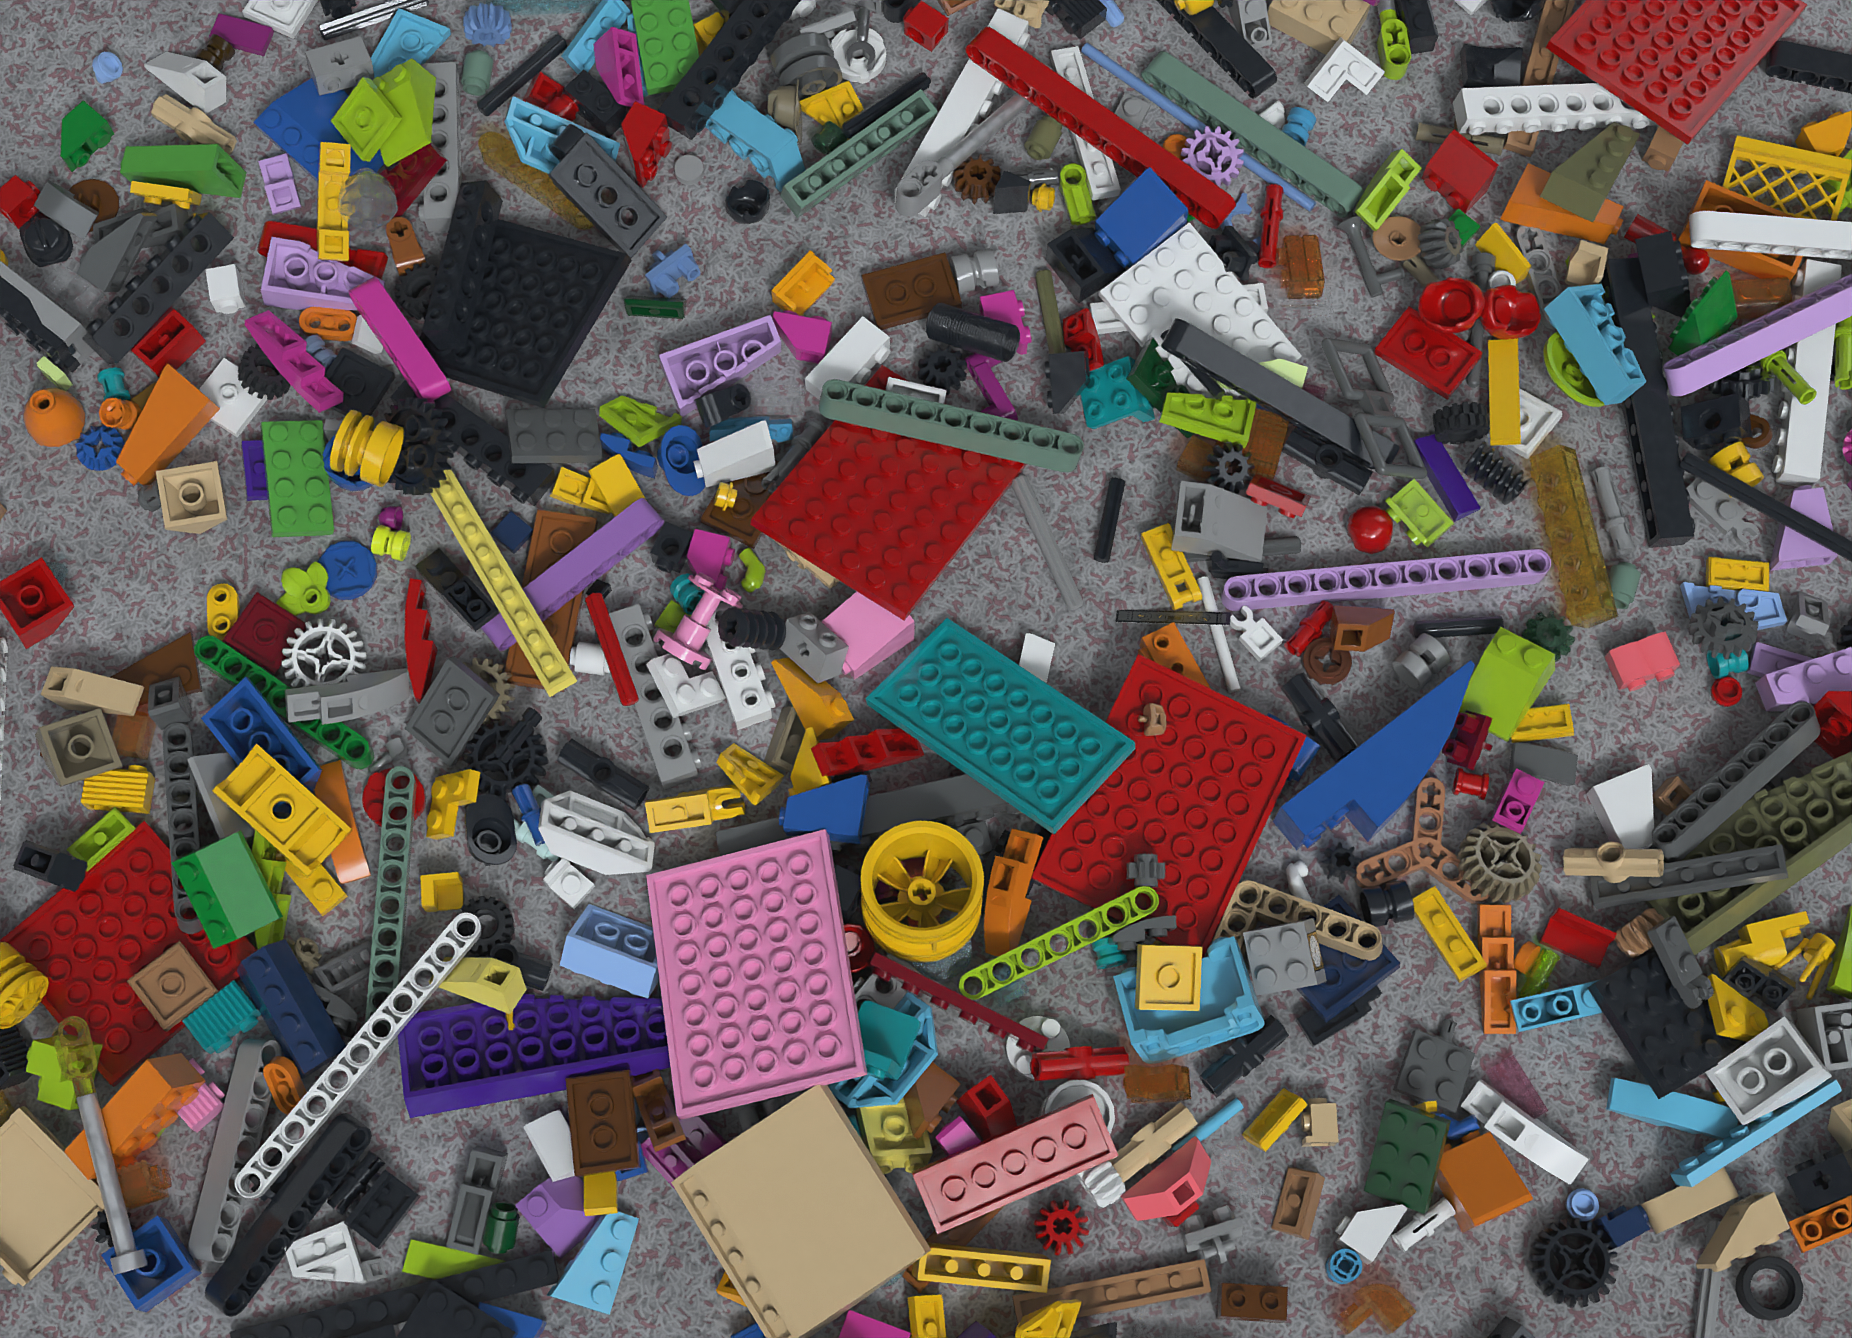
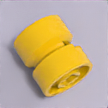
[1708,441,1764,498]

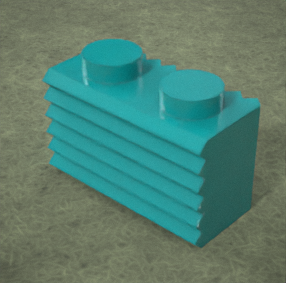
[182,980,261,1054]

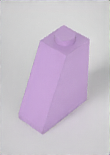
[1770,485,1838,571]

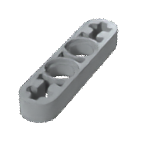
[1514,225,1563,330]

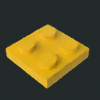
[1135,944,1202,1011]

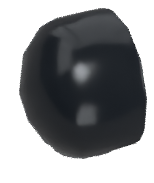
[725,180,770,224]

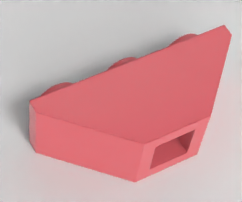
[1121,1136,1212,1221]

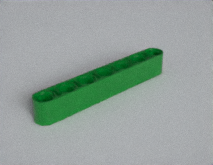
[194,636,374,769]

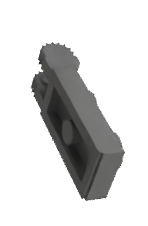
[1647,916,1714,1009]

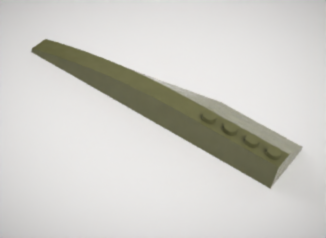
[1645,752,1852,956]

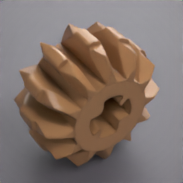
[1615,908,1664,958]

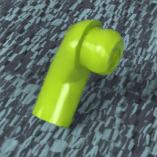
[739,548,766,593]

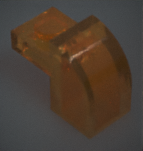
[1176,435,1234,482]
[1123,1064,1191,1104]
[1337,1284,1417,1335]

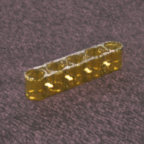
[478,131,594,230]

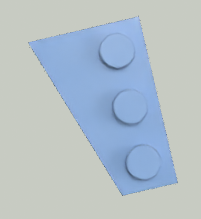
[1680,582,1787,630]

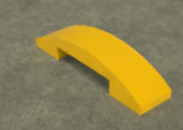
[317,142,351,261]

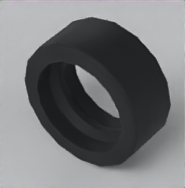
[1735,1256,1804,1321]

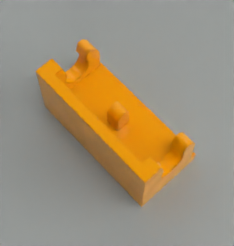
[771,250,835,316]

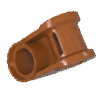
[386,217,426,276]

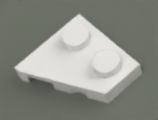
[284,1221,367,1284]

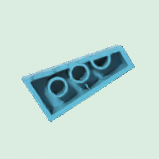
[692,89,806,192]
[1544,284,1646,405]

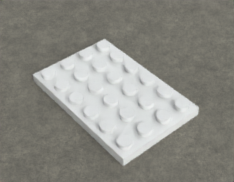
[1098,222,1302,400]

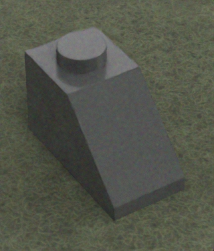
[148,676,192,730]

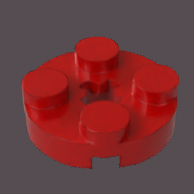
[362,768,426,828]

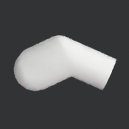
[1286,860,1312,902]

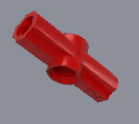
[1030,1046,1130,1081]

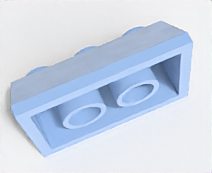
[559,904,659,999]

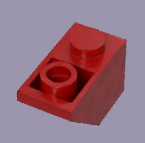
[956,1075,1017,1140]

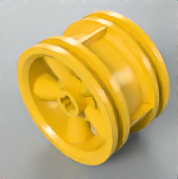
[861,821,984,962]

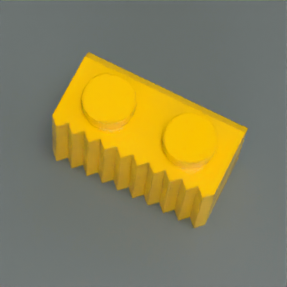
[81,765,155,814]

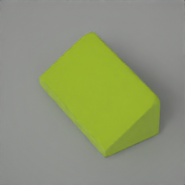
[66,807,136,872]

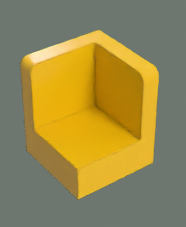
[420,872,464,912]

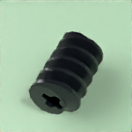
[1464,441,1532,505]
[718,607,786,651]

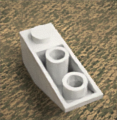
[144,52,226,114]

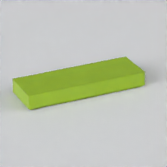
[402,1239,506,1280]

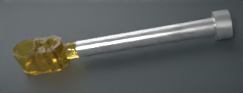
[52,1016,148,1275]

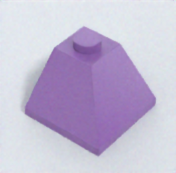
[515,1176,601,1259]

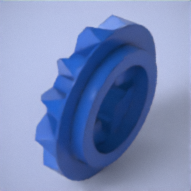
[75,424,125,471]

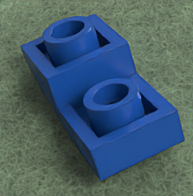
[600,433,658,479]

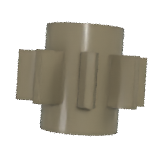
[287,937,322,975]

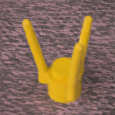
[1770,933,1837,1000]

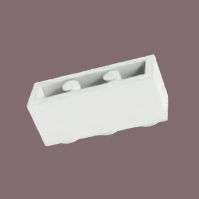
[805,316,890,400]

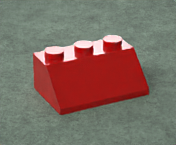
[1813,691,1852,759]

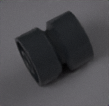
[1359,880,1414,927]

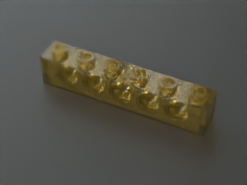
[1529,444,1619,628]

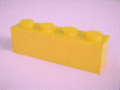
[912,1242,1051,1293]

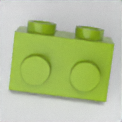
[1385,479,1454,548]

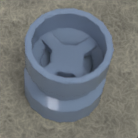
[304,334,337,373]

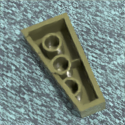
[1540,122,1640,222]

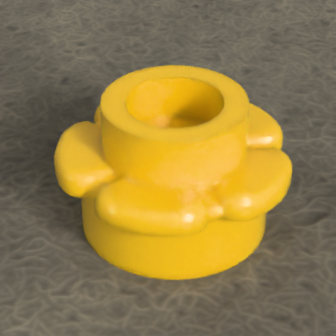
[1032,183,1055,212]
[714,482,737,511]

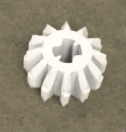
[1076,1161,1125,1208]

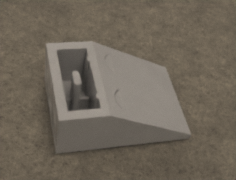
[1171,481,1267,562]

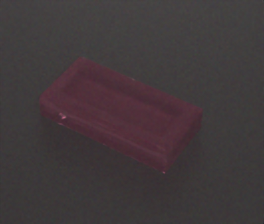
[1485,1055,1548,1119]

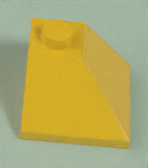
[788,727,832,796]

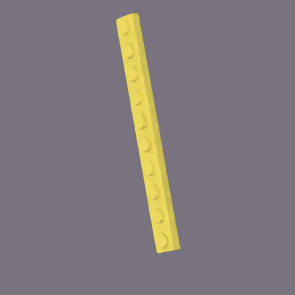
[430,470,577,697]

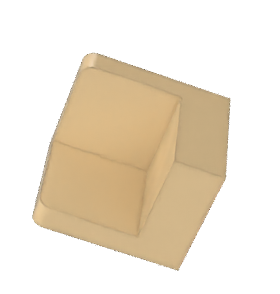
[1565,240,1609,286]

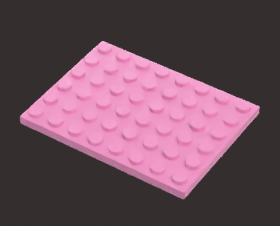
[646,829,867,1120]

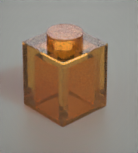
[112,710,156,760]

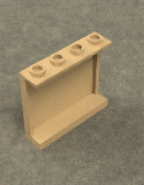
[0,1106,104,1287]

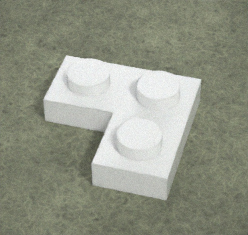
[1304,37,1385,102]
[646,653,726,718]

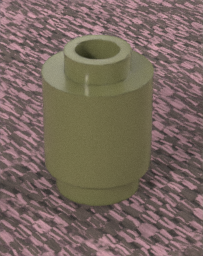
[1024,116,1062,160]

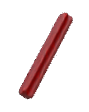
[585,593,639,706]

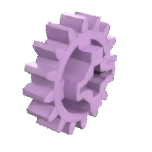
[1181,126,1244,187]

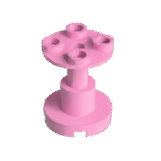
[653,572,743,670]

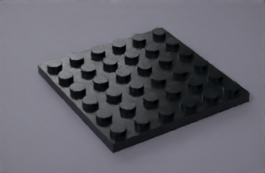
[419,219,632,408]

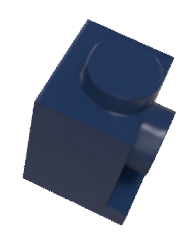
[1593,1204,1650,1250]

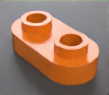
[299,307,357,342]
[263,1056,307,1115]

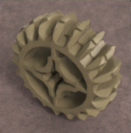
[1456,821,1543,904]

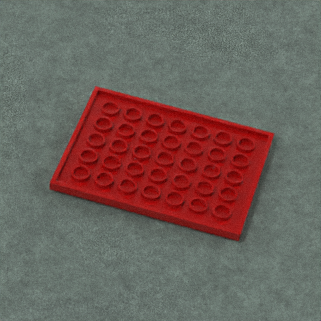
[1546,0,1807,145]
[750,365,1027,621]
[1031,654,1307,958]

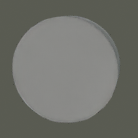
[674,155,704,185]

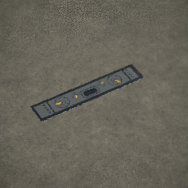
[1115,610,1231,625]

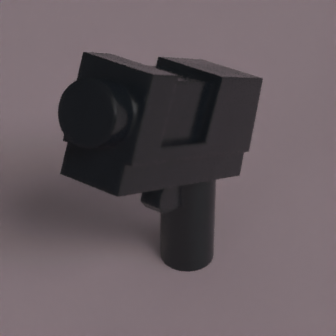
[1209,551,1268,579]

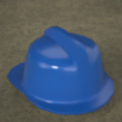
[657,425,705,496]

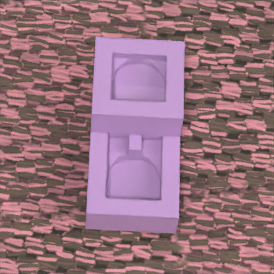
[258,154,301,215]

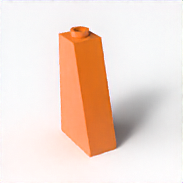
[1500,163,1624,244]
[116,364,220,486]

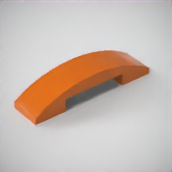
[314,760,371,885]

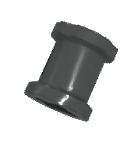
[137,479,161,512]

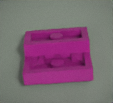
[641,1115,727,1192]

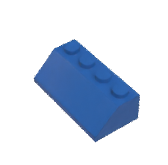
[201,677,322,813]

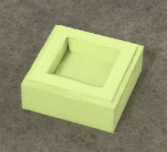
[37,356,73,391]

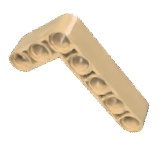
[1211,880,1383,961]

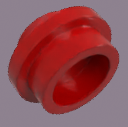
[1711,676,1742,707]

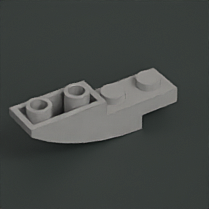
[285,668,409,725]

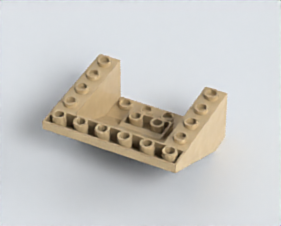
[671,1084,931,1338]

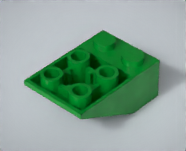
[1668,271,1738,356]

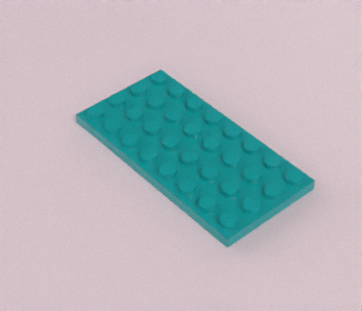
[865,618,1136,834]

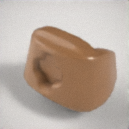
[1138,703,1166,736]

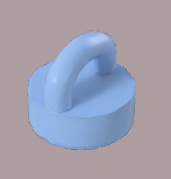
[92,52,123,84]

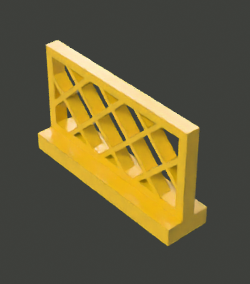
[1722,135,1852,221]

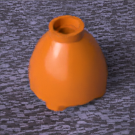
[23,388,85,447]

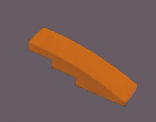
[1477,904,1517,1034]

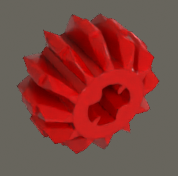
[1034,1199,1089,1256]

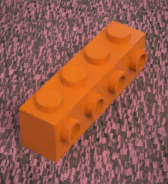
[1138,622,1211,689]

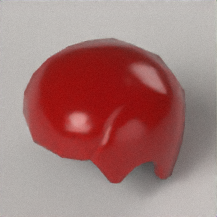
[1347,505,1393,554]
[843,923,875,973]

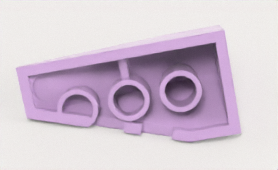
[261,237,385,310]

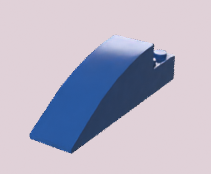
[1273,660,1475,850]

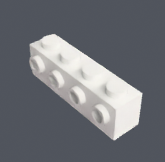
[705,602,775,730]

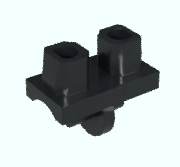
[1208,226,1260,280]

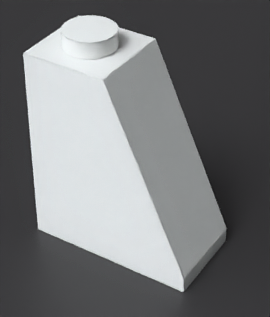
[693,420,775,487]
[1587,764,1654,849]

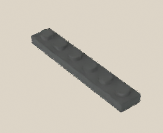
[1590,844,1789,909]

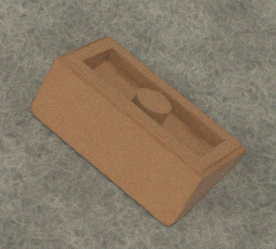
[1271,1166,1325,1240]

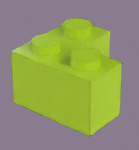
[26,1034,102,1110]

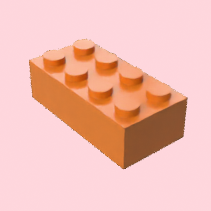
[1678,180,1803,289]
[64,1053,206,1180]

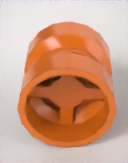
[99,398,141,430]

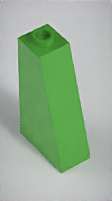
[120,144,247,198]

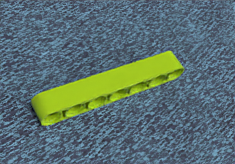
[957,886,1159,1001]

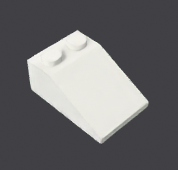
[1705,1016,1832,1125]

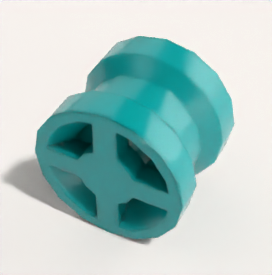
[1091,937,1128,969]

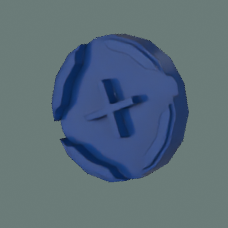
[318,541,378,600]

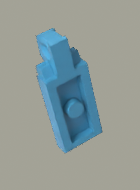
[709,416,793,442]

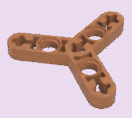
[1354,777,1490,904]

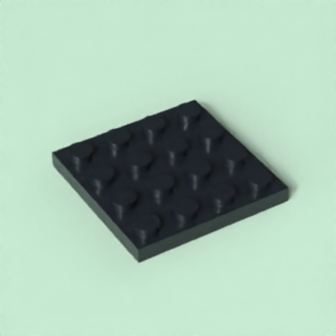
[1588,950,1747,1099]

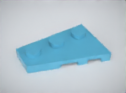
[547,1212,639,1315]

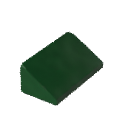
[624,295,687,319]

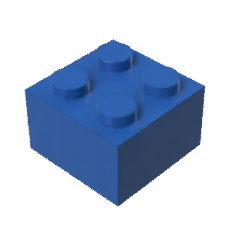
[101,1215,202,1312]

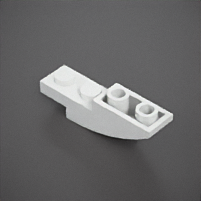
[1461,1080,1590,1185]

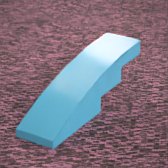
[1606,1078,1738,1140]

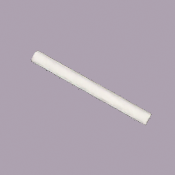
[1197,577,1240,693]

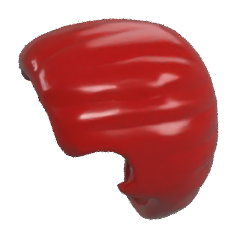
[1418,277,1485,333]
[1479,285,1541,340]

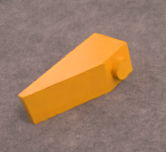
[771,658,854,740]

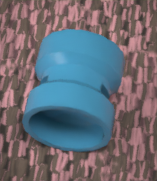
[1281,107,1316,146]
[1325,1249,1362,1284]

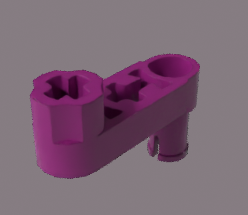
[964,353,1018,421]

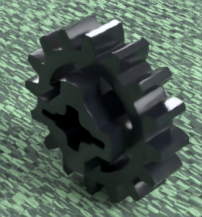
[1708,365,1775,401]

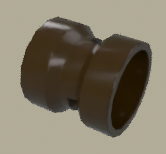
[195,34,236,71]

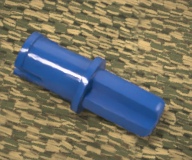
[512,783,545,846]

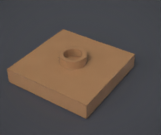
[127,941,219,1032]

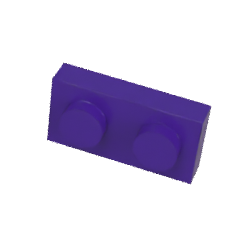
[241,440,268,501]

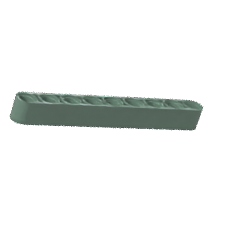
[1141,51,1364,218]
[818,379,1084,473]
[365,766,416,1048]

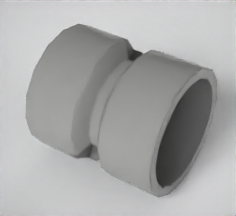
[950,248,999,294]
[1391,633,1450,691]

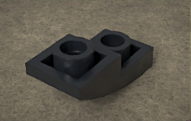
[1722,957,1796,1010]

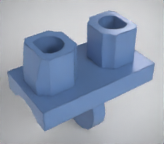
[645,243,701,299]

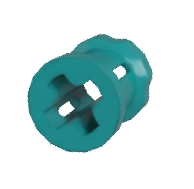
[97,367,131,401]

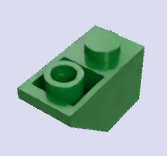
[60,100,114,172]

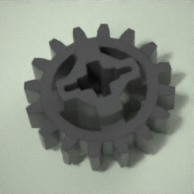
[1688,597,1759,659]

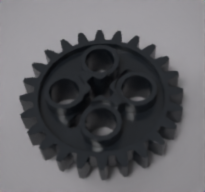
[384,397,454,495]

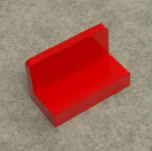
[1539,908,1617,969]

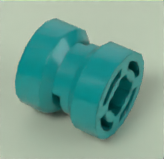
[670,573,705,615]
[1706,649,1749,679]

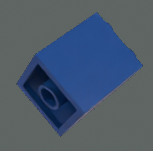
[1095,167,1188,268]

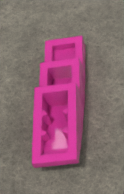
[244,310,344,413]

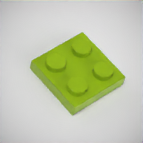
[331,77,402,162]

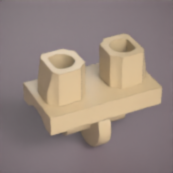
[994,0,1049,28]

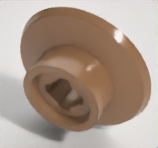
[1372,216,1421,261]

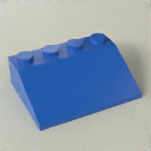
[253,78,384,201]

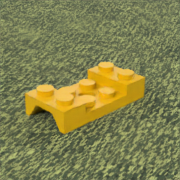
[212,744,352,878]

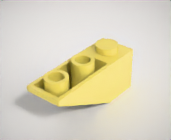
[428,957,527,1014]

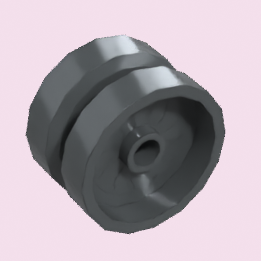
[770,33,842,101]

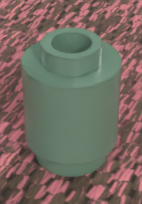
[461,50,494,96]
[1603,562,1641,609]

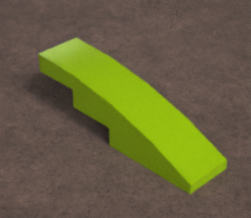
[252,830,292,950]

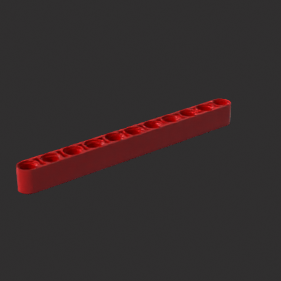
[965,26,1236,229]

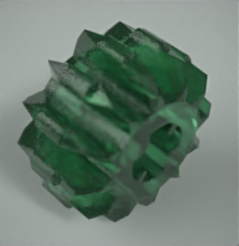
[1521,610,1575,662]

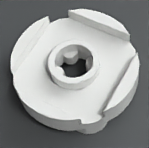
[831,27,886,84]
[1006,1016,1070,1081]

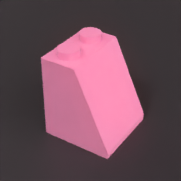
[821,592,914,680]

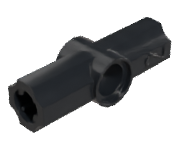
[1282,428,1373,495]
[1281,672,1358,763]
[557,738,650,810]
[1199,1015,1289,1098]

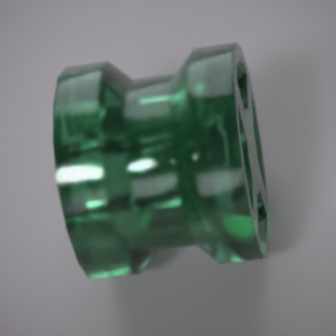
[811,121,847,156]

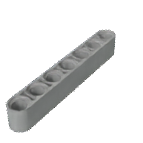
[188,1039,282,1263]

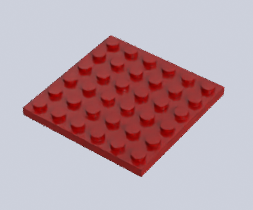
[0,821,257,1087]

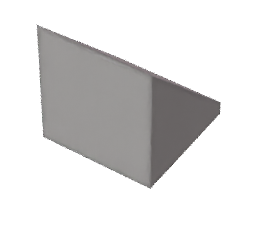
[359,1258,387,1286]

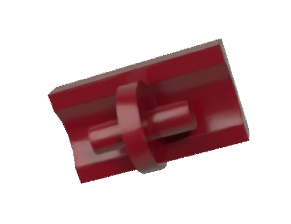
[1441,710,1493,770]

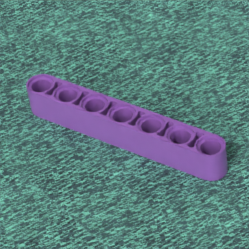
[481,498,664,651]

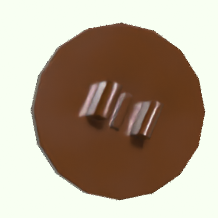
[68,179,120,232]

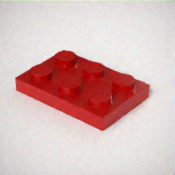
[1374,306,1483,400]

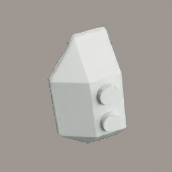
[538,791,655,875]

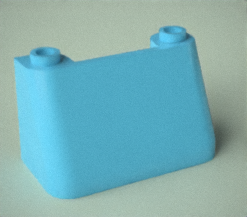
[1113,936,1265,1064]

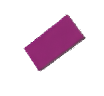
[209,13,274,56]

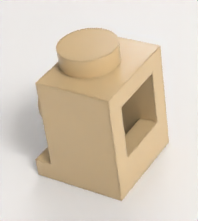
[1301,1098,1339,1147]

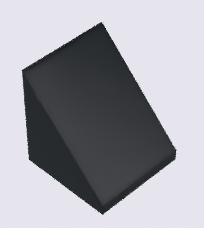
[585,579,612,599]

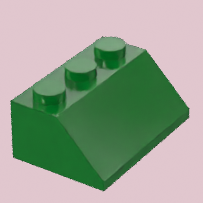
[171,830,283,949]

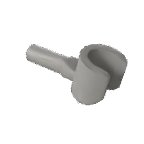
[368,738,408,774]

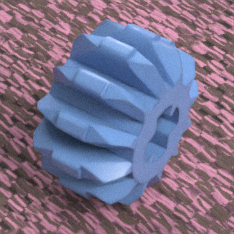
[463,2,512,47]

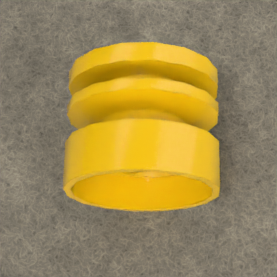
[330,410,404,487]
[0,942,49,1029]

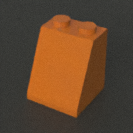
[1436,1130,1533,1233]

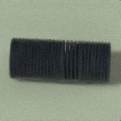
[926,302,1020,362]

